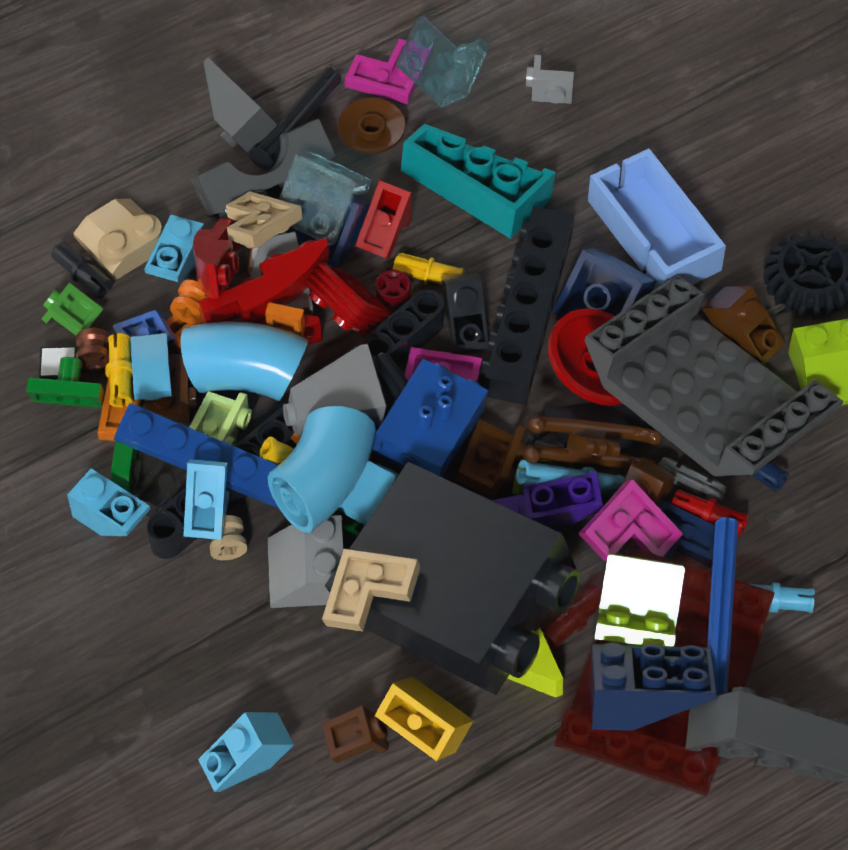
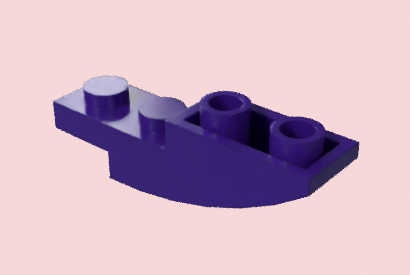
[492,472,603,531]

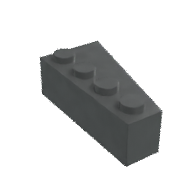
[685,687,848,783]

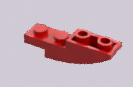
[193,218,241,299]
[198,238,329,323]

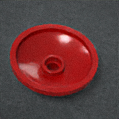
[548,309,623,406]

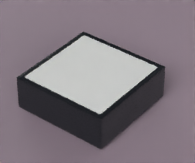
[39,346,78,380]

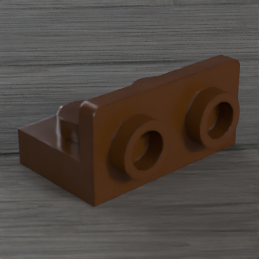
[146,353,197,423]

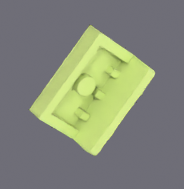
[189,391,252,447]

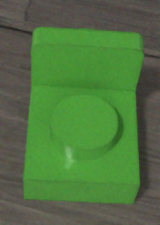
[41,283,103,335]

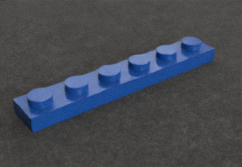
[114,403,279,509]

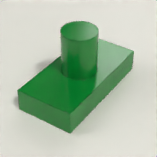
[26,357,105,408]

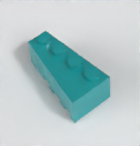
[400,124,556,239]

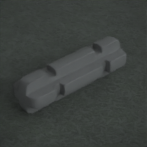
[658,456,727,504]

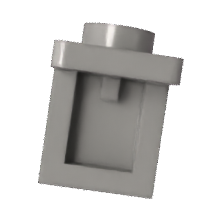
[526,55,574,104]

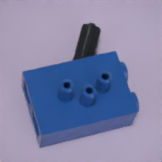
[372,352,488,478]

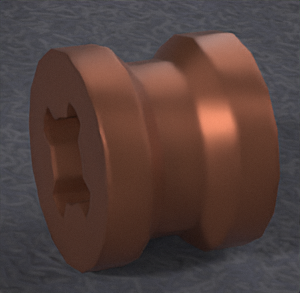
[76,328,111,371]

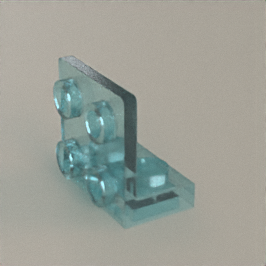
[396,16,489,108]
[279,152,372,245]

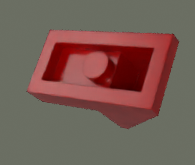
[355,180,413,259]

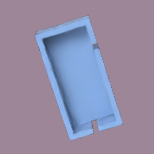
[588,149,726,289]

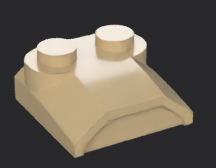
[73,199,163,282]

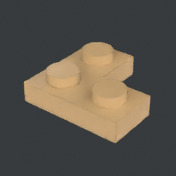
[226,191,303,248]
[322,549,421,632]

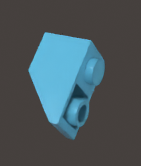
[144,215,204,282]
[67,468,150,536]
[198,712,294,792]

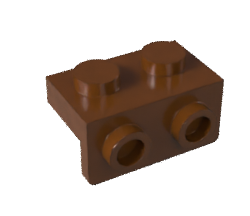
[453,419,526,499]

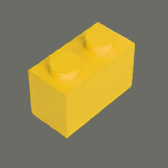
[374,676,474,761]

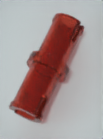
[541,585,602,651]

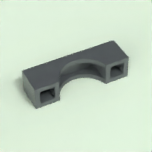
[190,119,336,218]

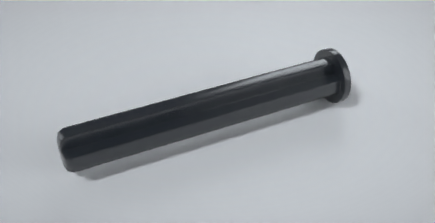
[249,67,341,170]

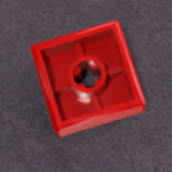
[305,263,393,337]

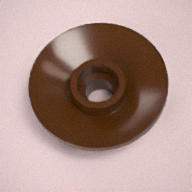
[337,98,405,154]

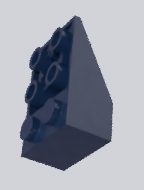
[590,643,716,731]

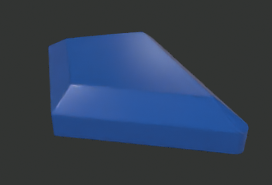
[113,310,176,346]

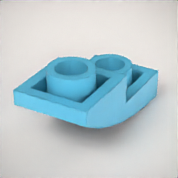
[131,333,172,400]

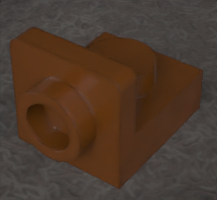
[322,706,389,763]

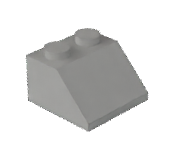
[268,515,343,608]

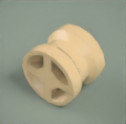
[209,515,247,560]

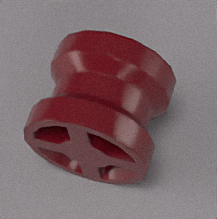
[375,270,411,313]

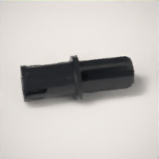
[51,242,113,298]

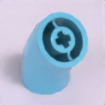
[181,321,309,401]
[267,406,376,533]

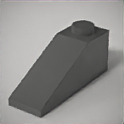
[203,58,277,154]

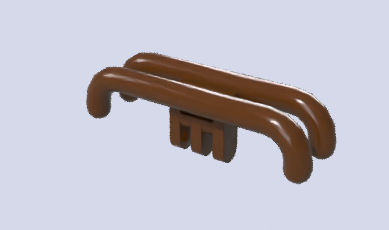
[522,416,662,469]

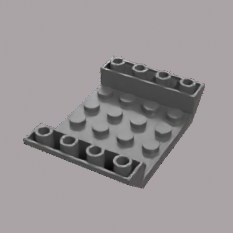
[585,274,843,476]

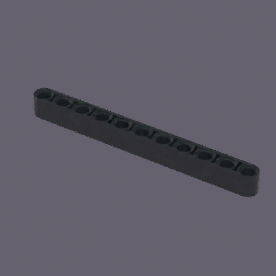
[147,290,444,559]

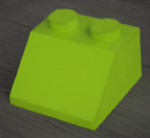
[788,319,848,405]

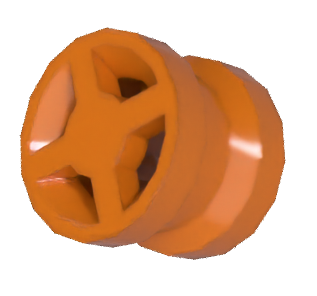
[170,280,207,324]

